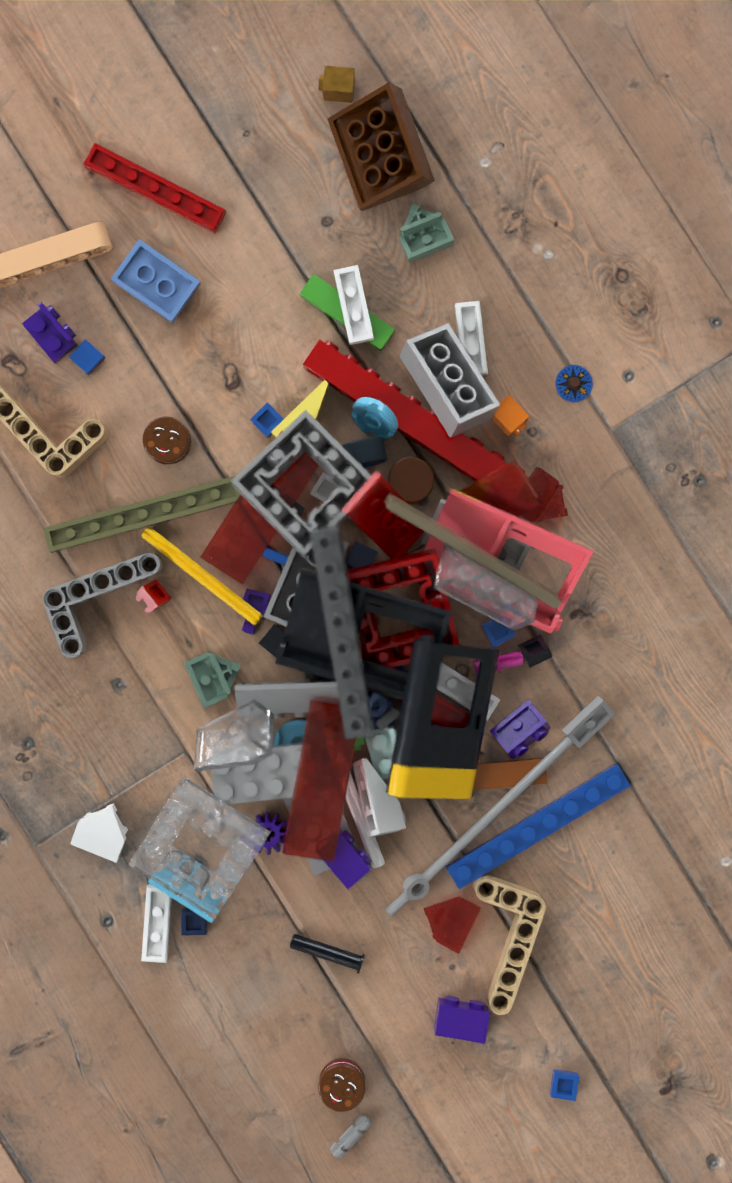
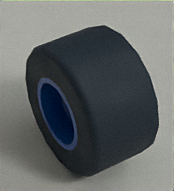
[341,436,387,468]

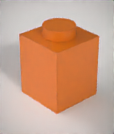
[492,394,530,437]

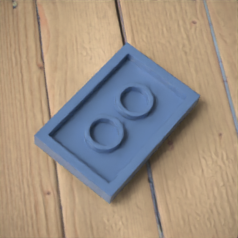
[111,239,201,324]

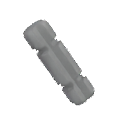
[330,1114,372,1159]

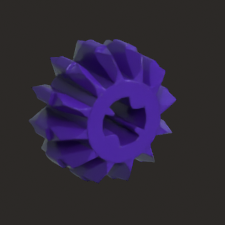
[247,811,290,855]

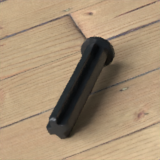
[290,934,365,974]

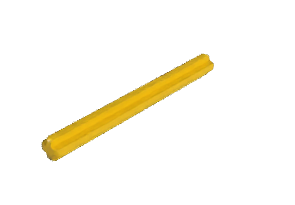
[141,527,262,625]

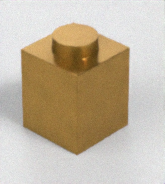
[318,66,355,103]

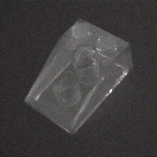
[194,699,274,772]

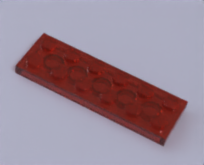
[200,430,319,584]
[282,700,356,862]

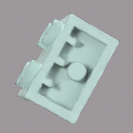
[365,725,397,780]

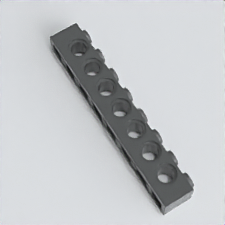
[310,525,374,739]

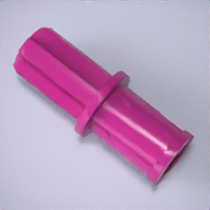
[473,651,524,676]

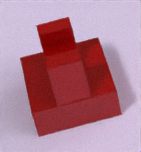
[135,579,172,614]

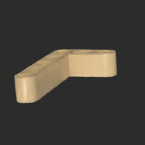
[0,385,109,478]
[473,874,546,1015]

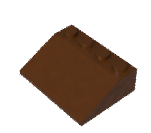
[327,82,435,211]

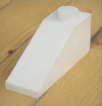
[352,758,406,838]

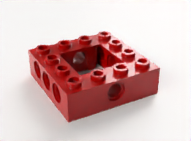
[347,548,460,668]

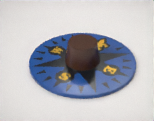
[555,365,593,402]

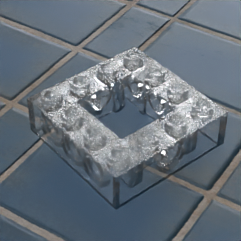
[129,776,270,919]

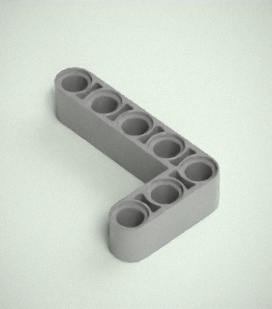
[43,553,164,658]

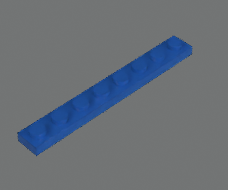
[446,763,630,889]

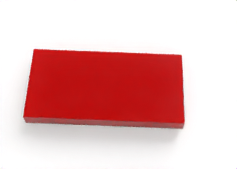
[342,471,424,559]

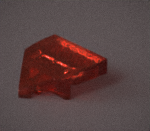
[510,467,568,522]
[423,896,482,954]

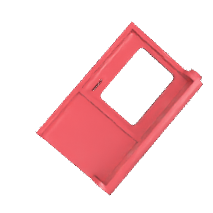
[424,489,594,634]

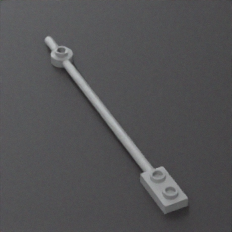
[385,696,615,916]

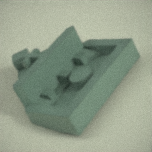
[399,204,455,263]
[183,653,241,708]

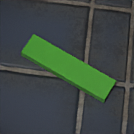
[300,274,395,351]

